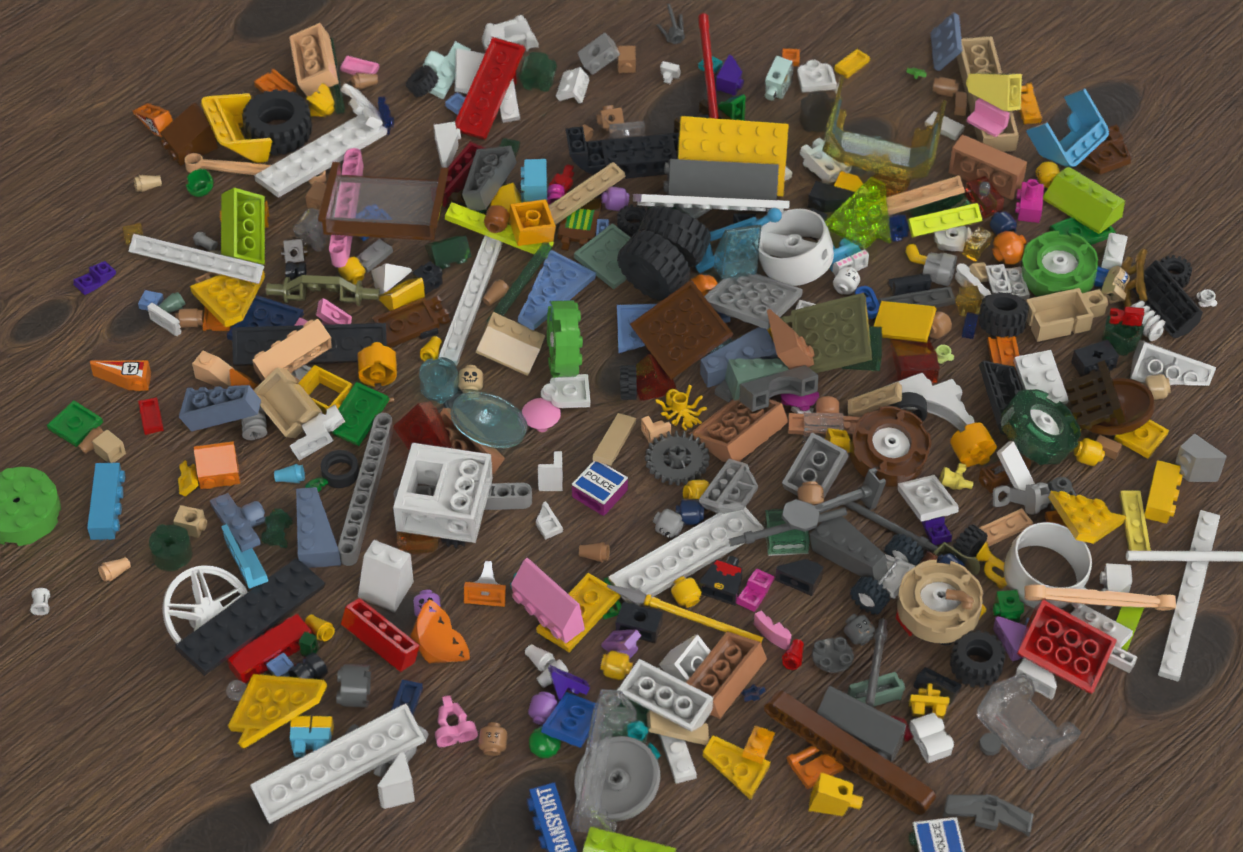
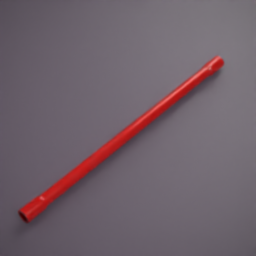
[698,13,719,119]

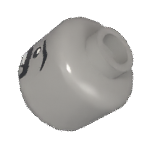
[653,509,684,538]

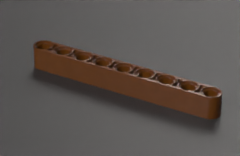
[764,690,936,815]

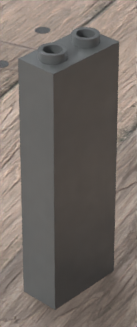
[663,159,779,200]

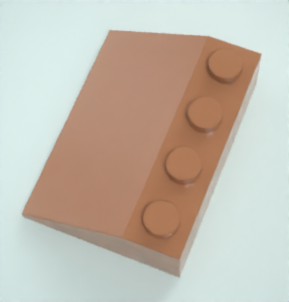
[689,398,788,463]

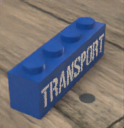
[527,783,577,852]

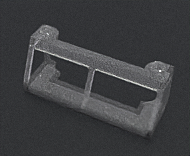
[571,690,637,833]

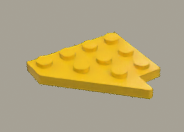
[1048,491,1126,544]
[228,674,327,748]

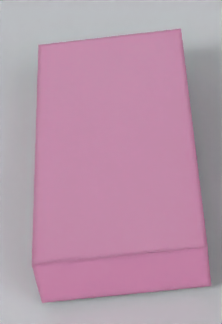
[340,56,379,75]

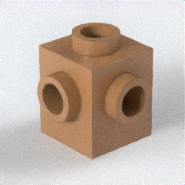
[596,105,624,131]

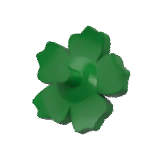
[305,477,328,492]

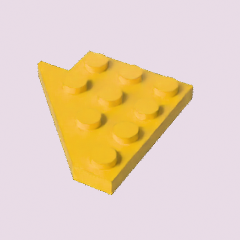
[190,271,265,327]

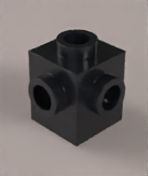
[413,261,443,295]

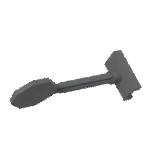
[782,468,886,532]

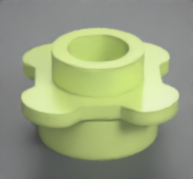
[932,345,954,364]

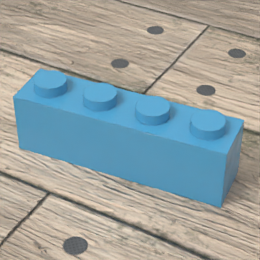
[88,463,125,540]

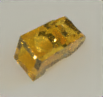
[962,227,994,262]

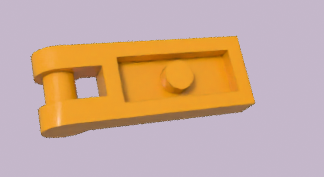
[1019,83,1042,124]

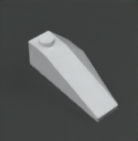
[1130,340,1216,385]

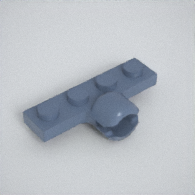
[210,493,266,552]

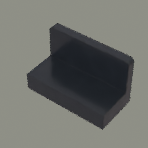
[888,274,932,296]

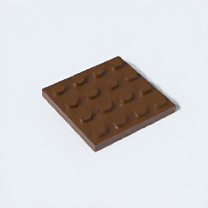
[630,280,733,379]

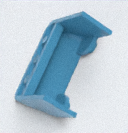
[1026,89,1109,168]

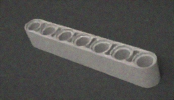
[394,483,532,510]

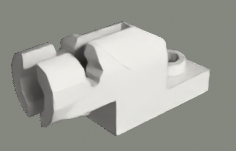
[290,405,345,461]

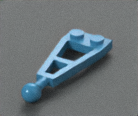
[696,208,782,273]

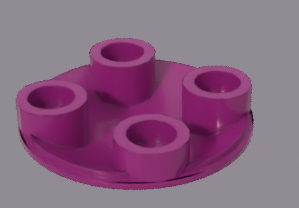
[781,391,819,411]

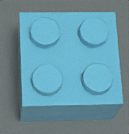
[521,159,547,202]

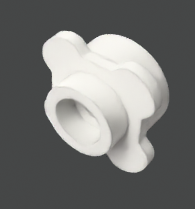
[1196,290,1217,307]

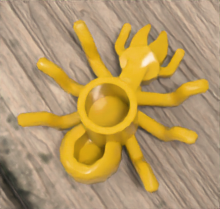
[655,385,707,431]

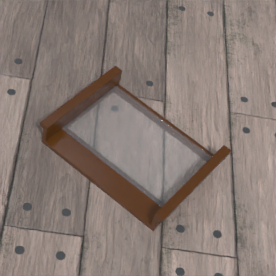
[318,162,449,241]

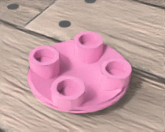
[522,398,561,432]

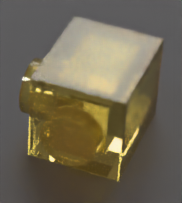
[955,286,982,316]

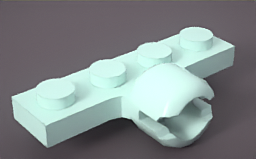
[423,42,471,99]

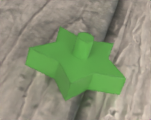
[906,67,927,79]

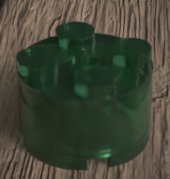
[519,52,557,92]
[1102,315,1144,356]
[149,524,193,571]

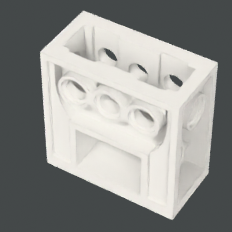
[393,443,493,543]

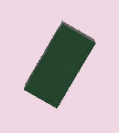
[299,632,319,657]

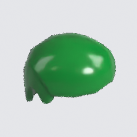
[186,168,214,197]
[528,726,561,758]

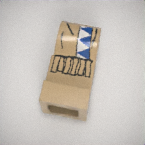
[1101,266,1130,304]

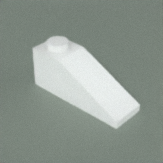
[434,122,461,168]

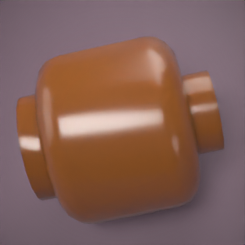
[484,205,510,233]

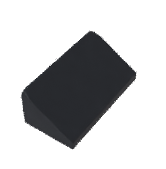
[913,667,962,705]

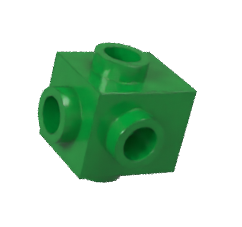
[993,590,1024,622]

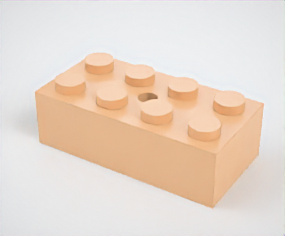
[289,23,338,97]
[253,319,332,382]

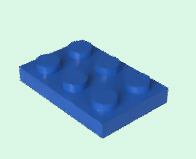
[541,692,605,748]

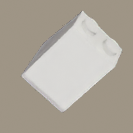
[358,540,414,613]

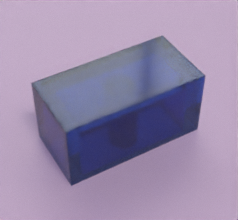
[962,312,979,339]

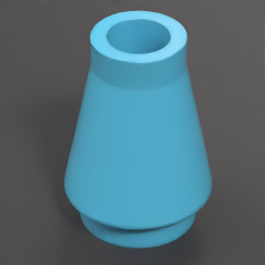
[274,464,305,483]

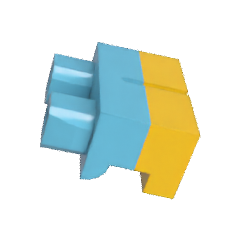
[290,716,334,758]

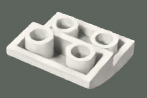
[985,264,1030,300]

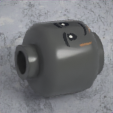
[844,614,875,646]

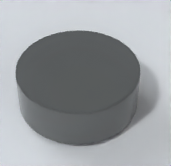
[979,733,1002,755]

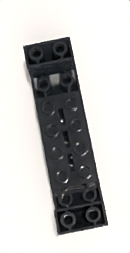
[565,115,708,179]

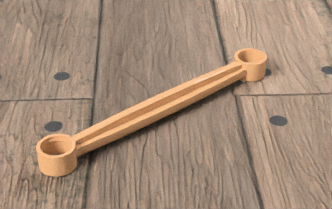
[185,153,326,185]
[1024,585,1176,611]

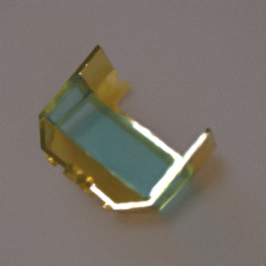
[822,75,947,181]

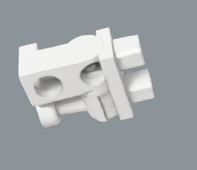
[800,138,852,185]

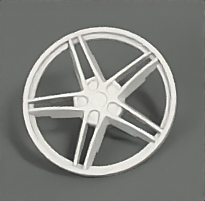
[162,566,248,644]

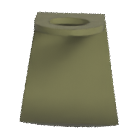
[933,542,980,575]

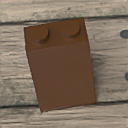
[160,102,218,166]

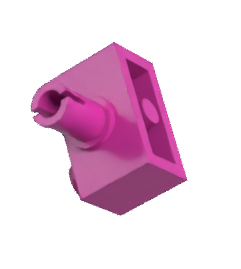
[1015,179,1044,223]

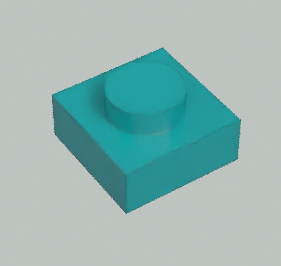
[698,56,723,74]

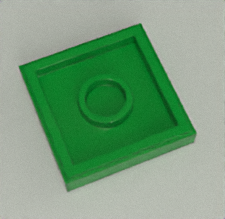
[47,400,103,447]

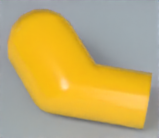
[906,244,927,265]

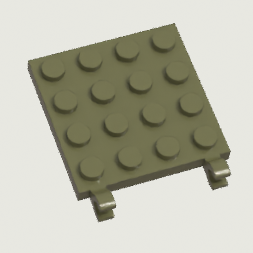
[780,293,872,373]

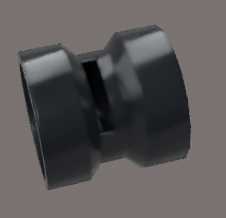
[285,262,307,281]

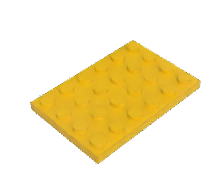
[677,116,789,196]

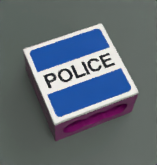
[572,461,628,516]

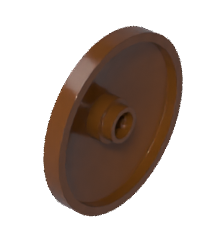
[1076,378,1155,435]

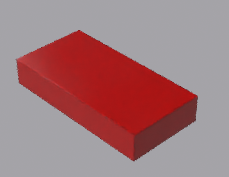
[138,397,164,435]

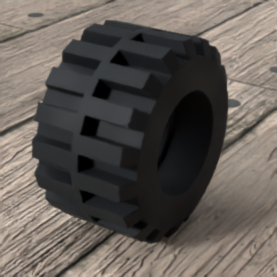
[979,292,1029,338]
[950,630,1005,688]

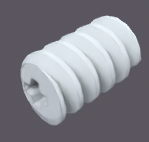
[1130,301,1165,341]

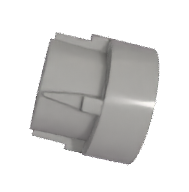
[923,252,957,287]

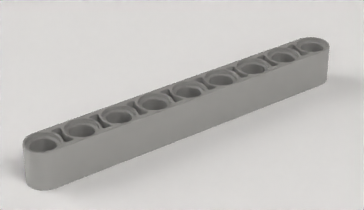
[338,413,393,566]

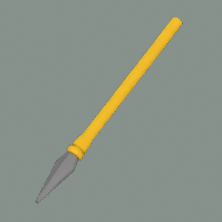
[607,585,763,643]

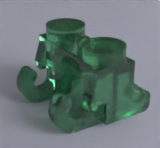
[261,508,293,548]

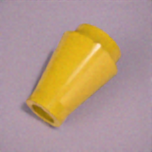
[420,336,442,363]
[305,614,335,641]

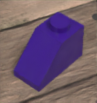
[716,55,744,95]

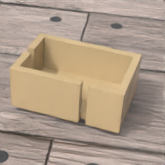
[1026,288,1094,342]
[253,367,322,438]

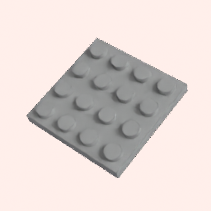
[704,267,803,329]

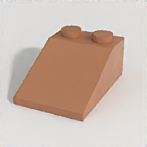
[767,309,815,369]

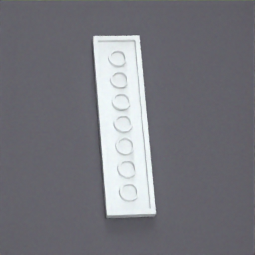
[255,114,387,198]
[608,507,764,606]
[251,704,426,824]

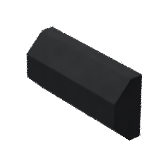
[1132,260,1203,339]
[979,360,1028,437]

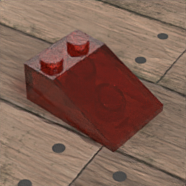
[890,338,940,383]
[393,401,453,451]

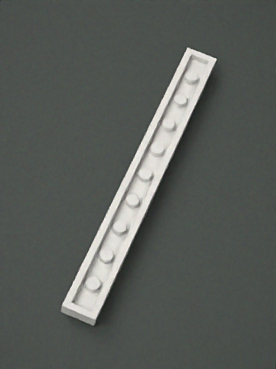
[438,235,503,366]
[1158,510,1220,682]

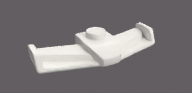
[341,84,383,129]

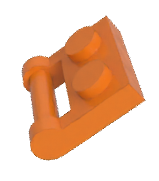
[786,745,844,790]

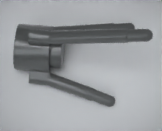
[657,4,685,44]

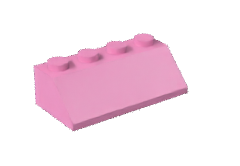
[511,558,585,644]

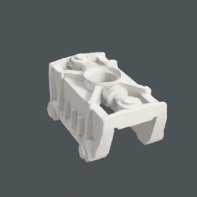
[482,15,538,51]

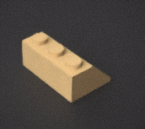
[475,312,545,376]

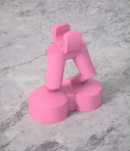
[435,695,478,747]

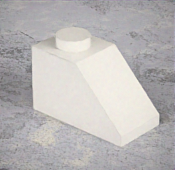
[1015,658,1057,700]

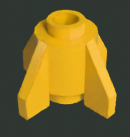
[306,83,335,117]

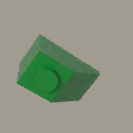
[718,94,746,121]

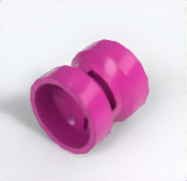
[547,184,565,206]

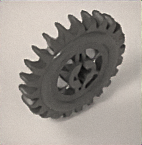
[645,430,710,486]

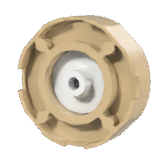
[897,560,983,643]

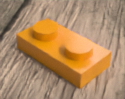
[742,726,775,764]

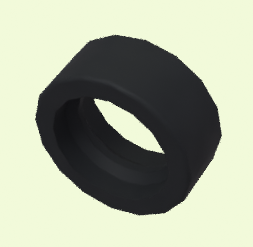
[890,392,927,422]
[320,450,359,488]

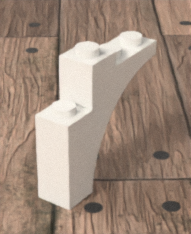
[884,372,975,432]

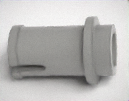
[193,232,218,251]

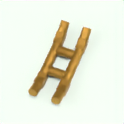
[1121,249,1148,307]

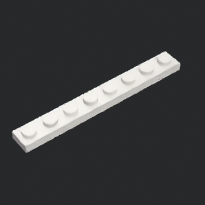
[129,234,264,284]

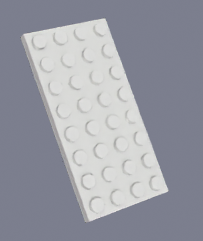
[633,194,789,212]

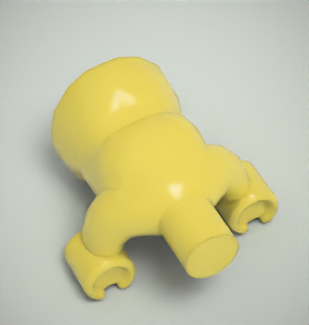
[939,463,973,490]

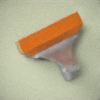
[464,561,506,607]

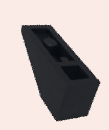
[808,181,867,213]

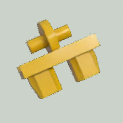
[909,683,949,719]

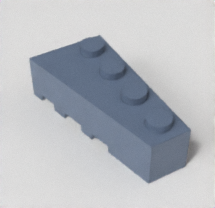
[700,327,779,388]
[179,385,261,432]
[296,487,341,568]

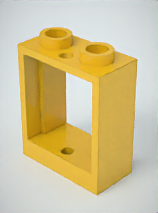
[298,365,353,415]

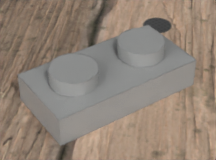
[357,239,393,273]

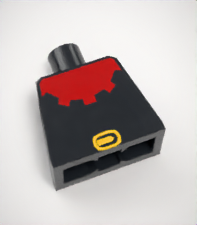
[699,556,743,606]

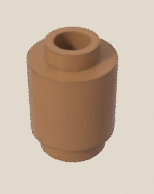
[933,77,959,97]
[175,308,204,328]

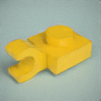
[178,460,198,496]

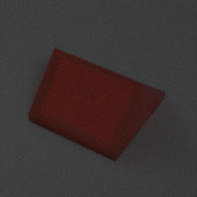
[636,354,677,401]

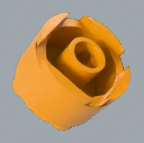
[358,342,397,386]
[950,423,997,468]

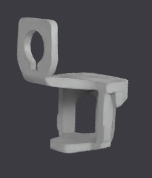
[993,482,1051,515]

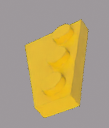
[703,735,770,800]

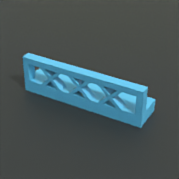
[221,524,268,588]

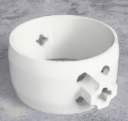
[1004,522,1092,609]

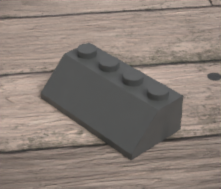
[817,686,906,763]

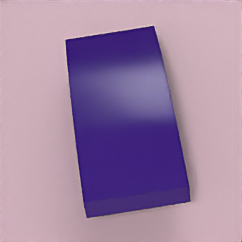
[74,261,116,295]
[921,516,952,545]

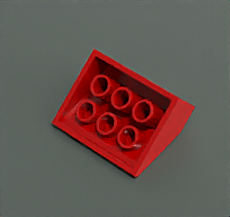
[1017,600,1117,694]

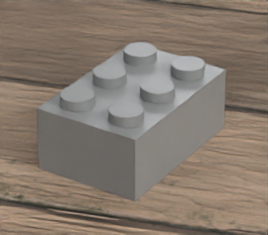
[782,433,848,498]

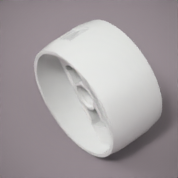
[756,209,834,286]

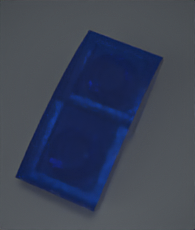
[378,97,394,135]

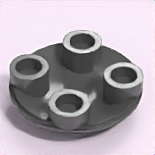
[812,637,854,673]

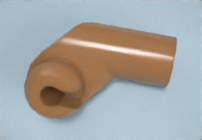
[945,589,974,610]

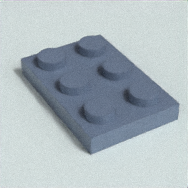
[931,13,962,71]

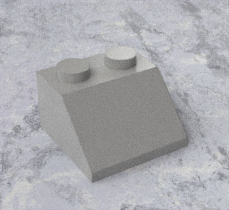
[1175,433,1227,482]

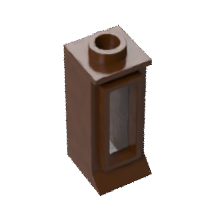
[979,447,1031,493]

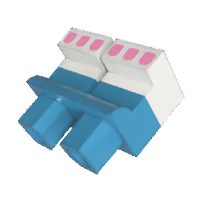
[829,238,869,276]

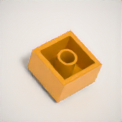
[509,199,556,246]

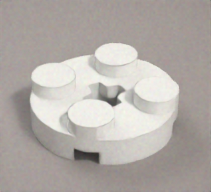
[934,226,971,252]

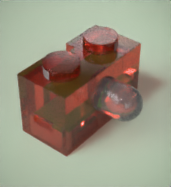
[964,176,1004,219]

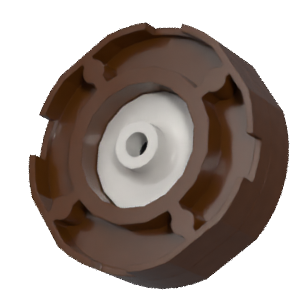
[849,406,931,487]

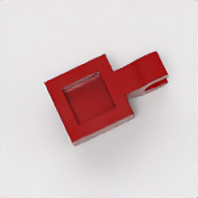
[548,164,574,194]
[1109,307,1144,326]

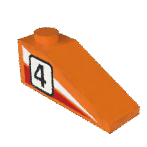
[133,103,173,137]
[90,360,151,391]

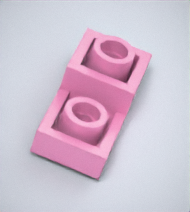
[754,610,792,650]

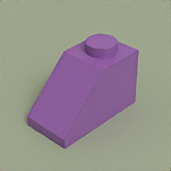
[993,616,1026,662]

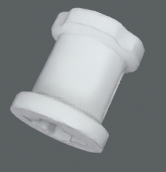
[30,588,50,615]

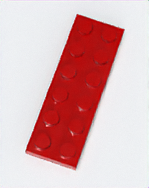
[455,37,525,140]

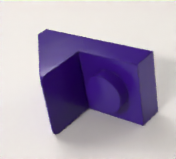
[548,665,590,701]

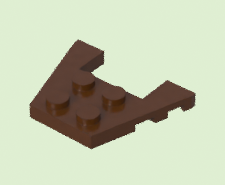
[1080,124,1131,174]

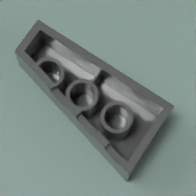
[462,146,517,211]

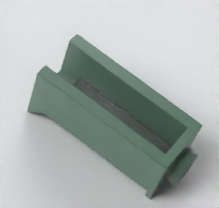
[847,672,905,707]

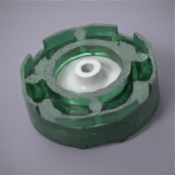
[1001,389,1081,465]

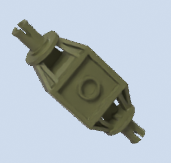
[266,275,380,306]

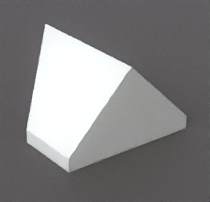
[371,264,412,295]

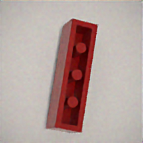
[341,598,420,672]
[227,614,312,685]

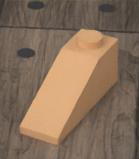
[192,351,234,389]

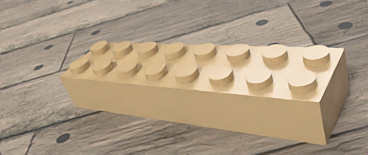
[956,37,1019,152]

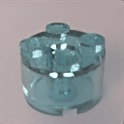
[419,357,459,403]

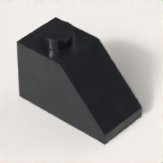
[775,559,824,596]

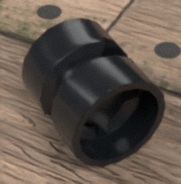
[288,652,328,680]

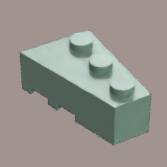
[725,358,788,401]

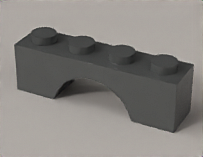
[740,365,818,412]

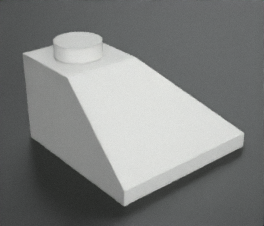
[659,635,711,683]

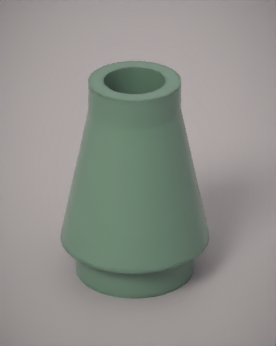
[158,292,186,313]

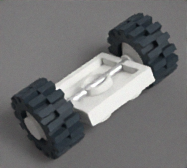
[850,534,924,615]

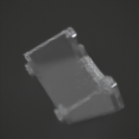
[977,673,1082,770]

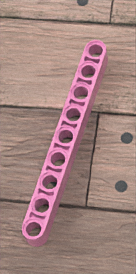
[329,148,364,267]

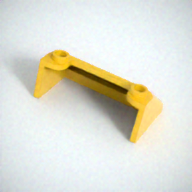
[201,93,272,163]

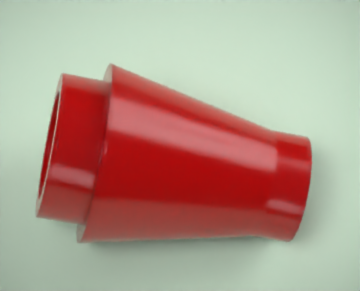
[782,639,804,670]

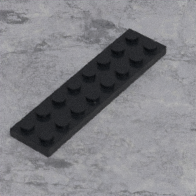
[232,323,387,366]
[175,558,325,676]

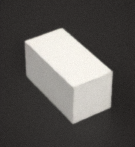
[1107,646,1137,673]

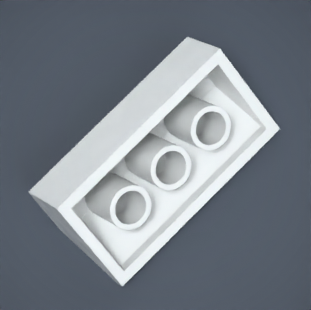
[617,659,713,732]

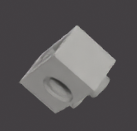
[577,33,620,75]

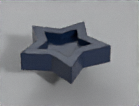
[741,684,766,702]

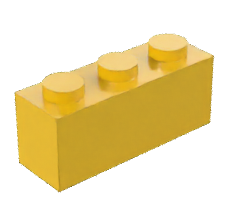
[1144,460,1183,524]

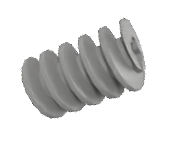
[241,406,267,440]

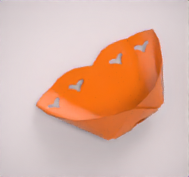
[410,600,470,663]

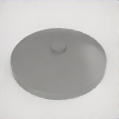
[575,736,660,821]

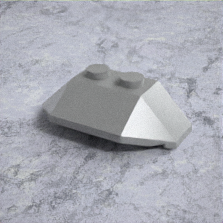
[699,459,758,514]

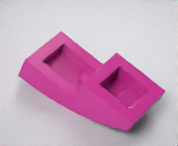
[736,568,775,612]

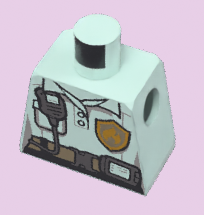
[765,56,793,101]

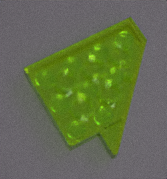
[825,177,891,250]

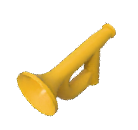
[975,541,1007,589]

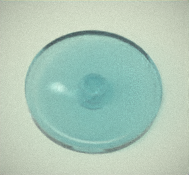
[451,392,527,448]

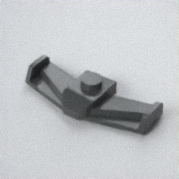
[943,794,1034,837]

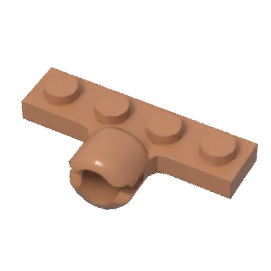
[788,396,861,437]

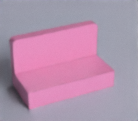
[967,98,1010,137]

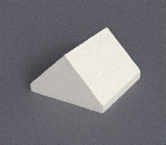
[378,752,415,809]

